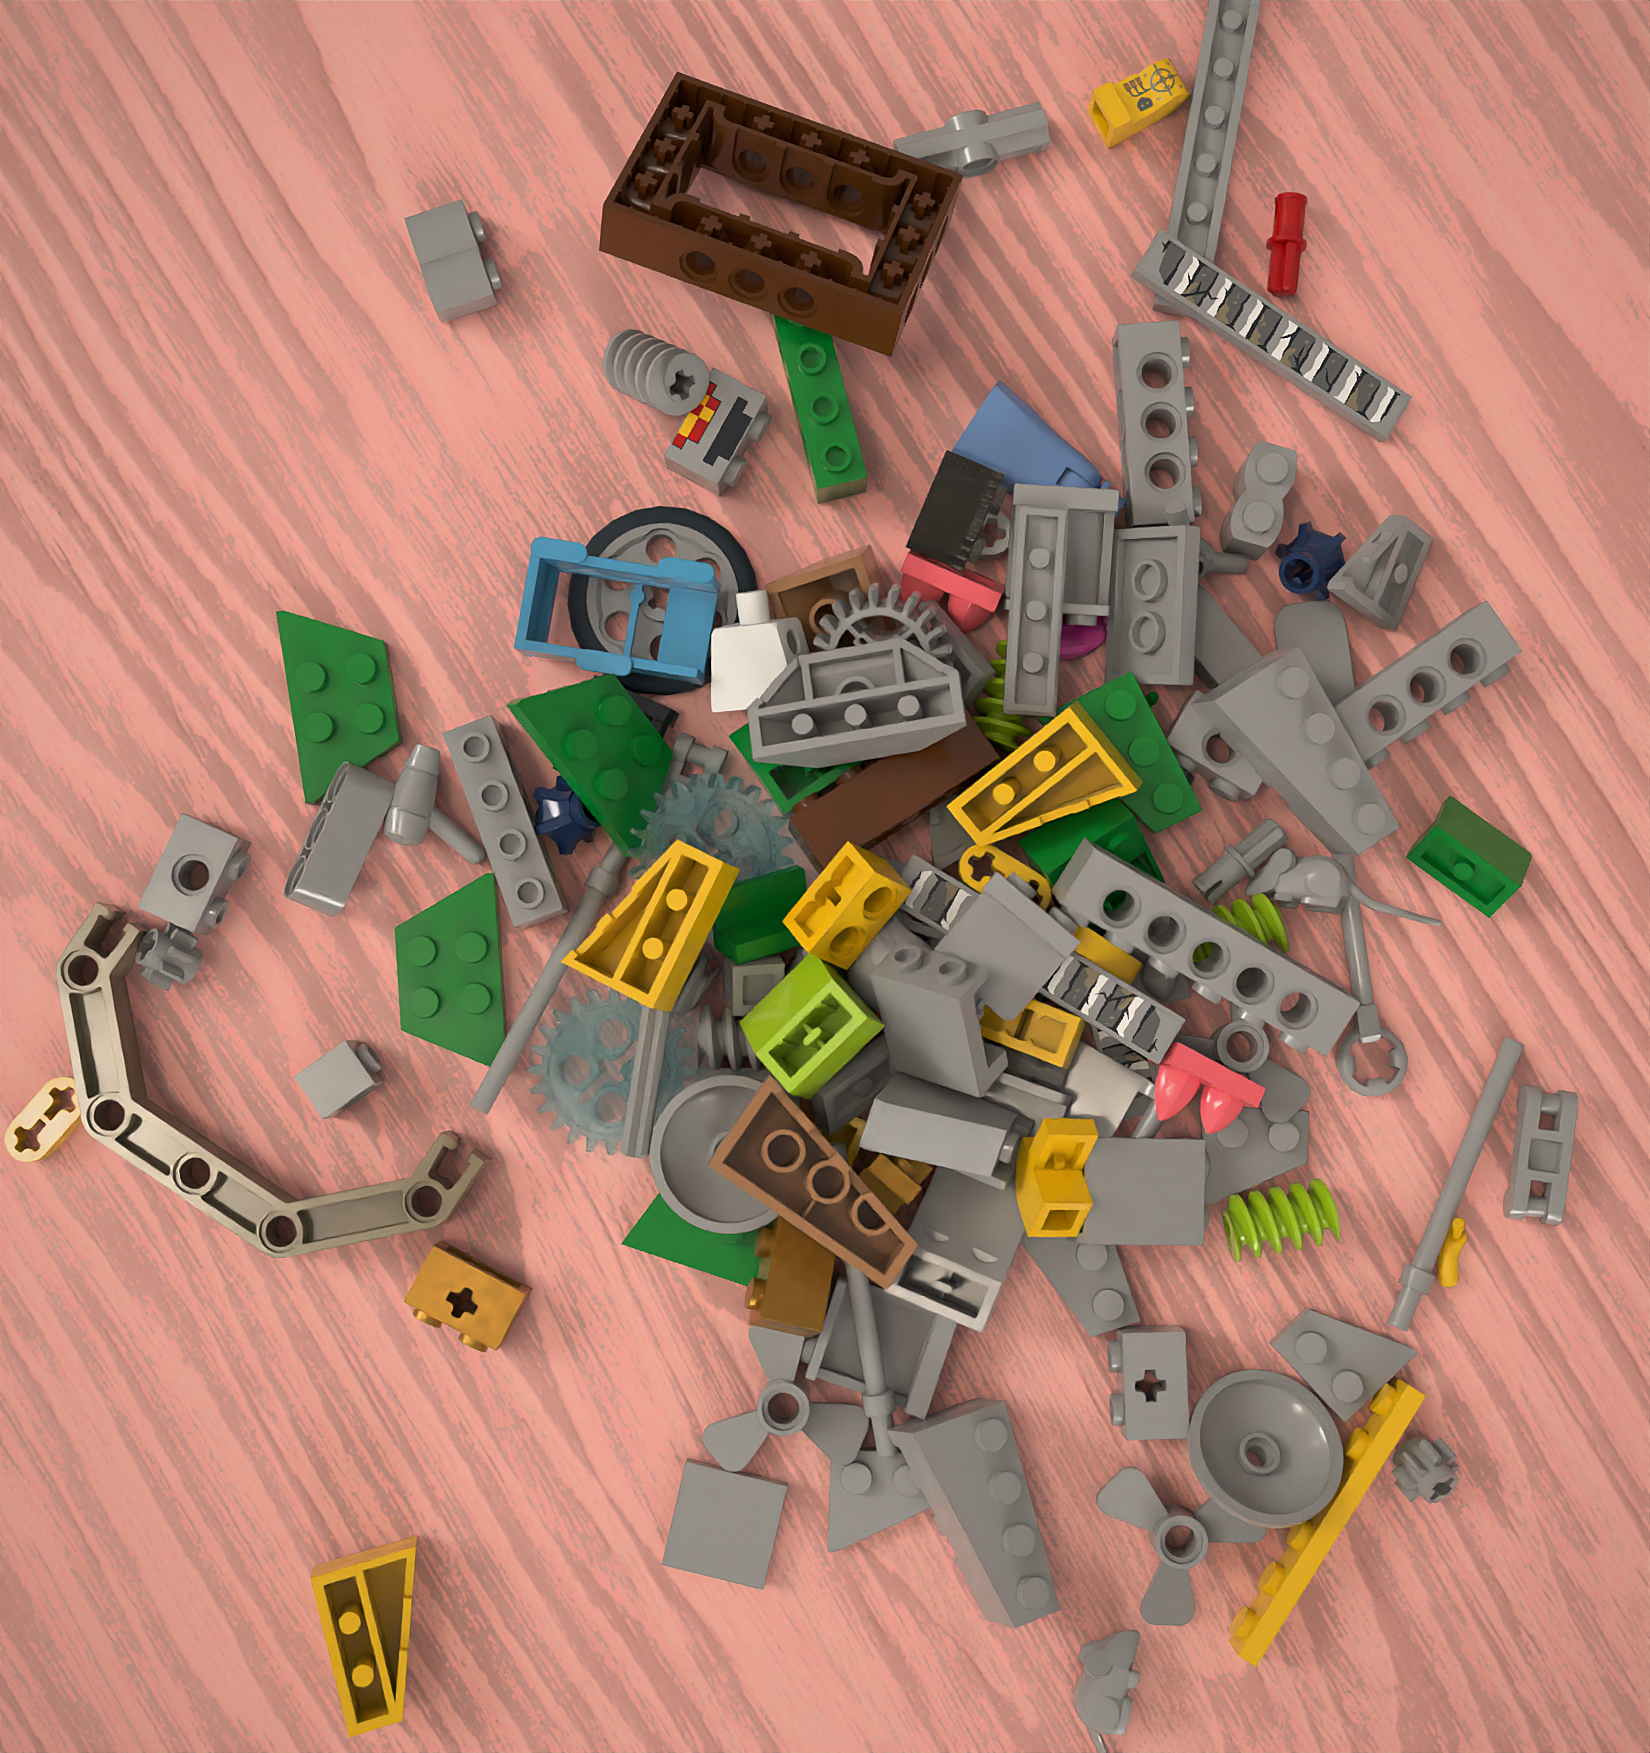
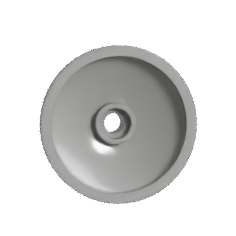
[650,1074,778,1234]
[1187,1369,1344,1528]

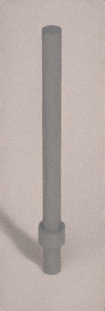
[470,842,628,1115]
[1387,1038,1524,1332]
[830,1142,898,1456]

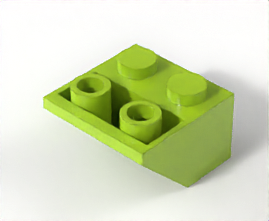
[739,954,885,1099]

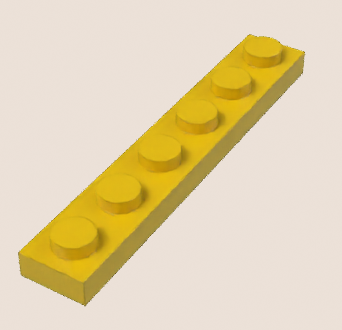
[1229,1377,1426,1667]

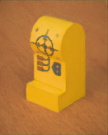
[1086,58,1190,149]

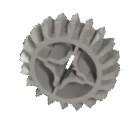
[813,583,954,668]

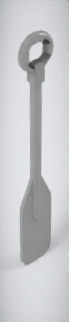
[1273,601,1408,1097]

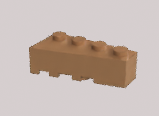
[707,1075,918,1290]

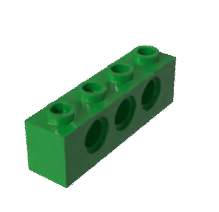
[770,313,867,504]

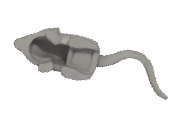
[1245,848,1442,926]
[1073,1630,1140,1753]

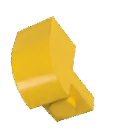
[1015,1118,1099,1237]

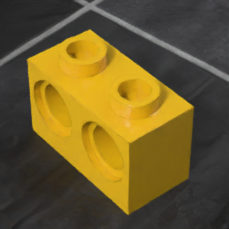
[782,841,913,970]
[978,999,1086,1071]

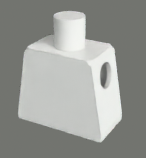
[711,590,810,712]

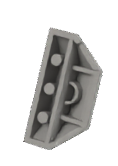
[747,638,967,768]

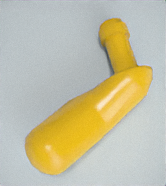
[1437,1217,1468,1288]

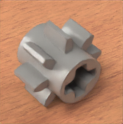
[135,922,202,991]
[1391,1436,1459,1503]

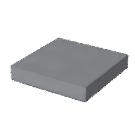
[661,1458,788,1590]

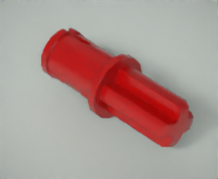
[1266,192,1308,298]

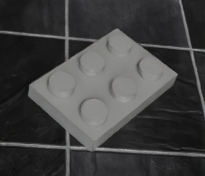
[1105,525,1200,685]

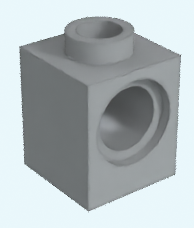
[722,952,785,1016]
[294,1040,385,1119]

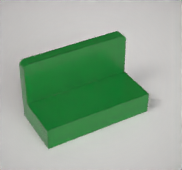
[1405,796,1532,918]
[712,865,807,965]

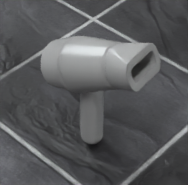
[382,744,485,864]

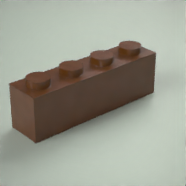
[788,706,1000,875]

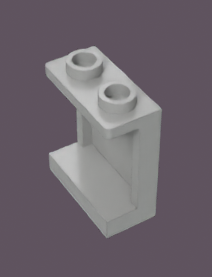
[1003,483,1120,626]
[870,942,1008,1098]
[1066,1137,1210,1245]
[799,1272,957,1420]

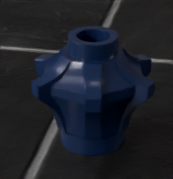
[1275,521,1346,601]
[533,775,601,856]

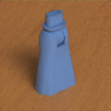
[945,380,1126,518]

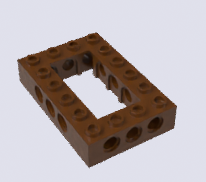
[599,72,963,357]

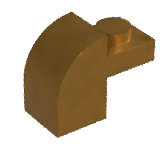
[856,1152,932,1215]

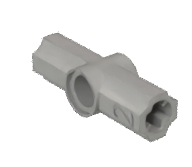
[893,102,1051,178]

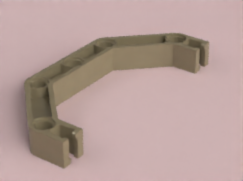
[56,902,492,1258]

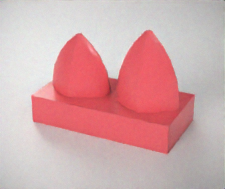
[900,545,1005,634]
[1148,1042,1266,1134]

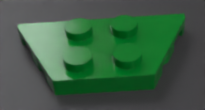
[276,610,403,805]
[506,674,673,857]
[395,873,507,1067]

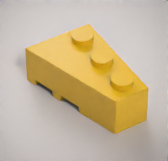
[946,700,1143,847]
[561,840,740,1012]
[310,1535,417,1738]

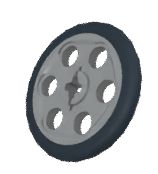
[567,506,758,696]

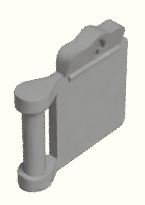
[1034,1040,1164,1138]

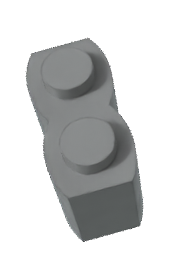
[404,199,503,323]
[1220,440,1297,561]

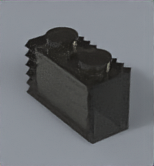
[906,450,1009,571]

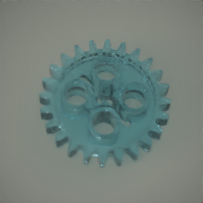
[626,772,794,942]
[528,988,697,1155]

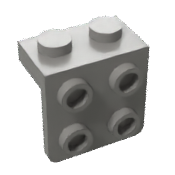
[934,872,1080,1020]

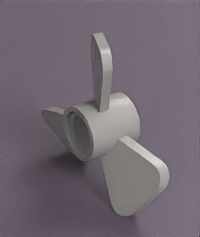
[1154,967,1310,1124]
[702,1325,869,1472]
[1096,1466,1267,1626]

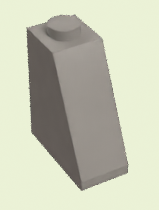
[859,1071,1020,1177]

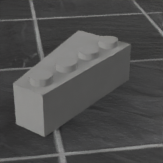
[1190,646,1400,855]
[887,1398,1060,1628]

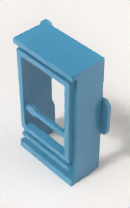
[514,537,721,685]

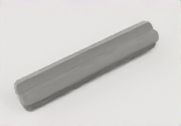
[621,1005,671,1158]

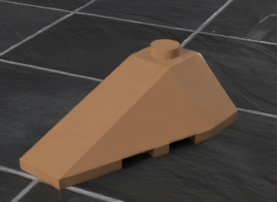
[764,544,897,761]

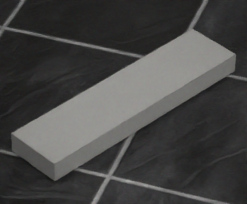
[1002,504,1069,718]

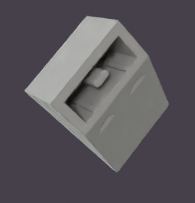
[883,1166,1026,1333]

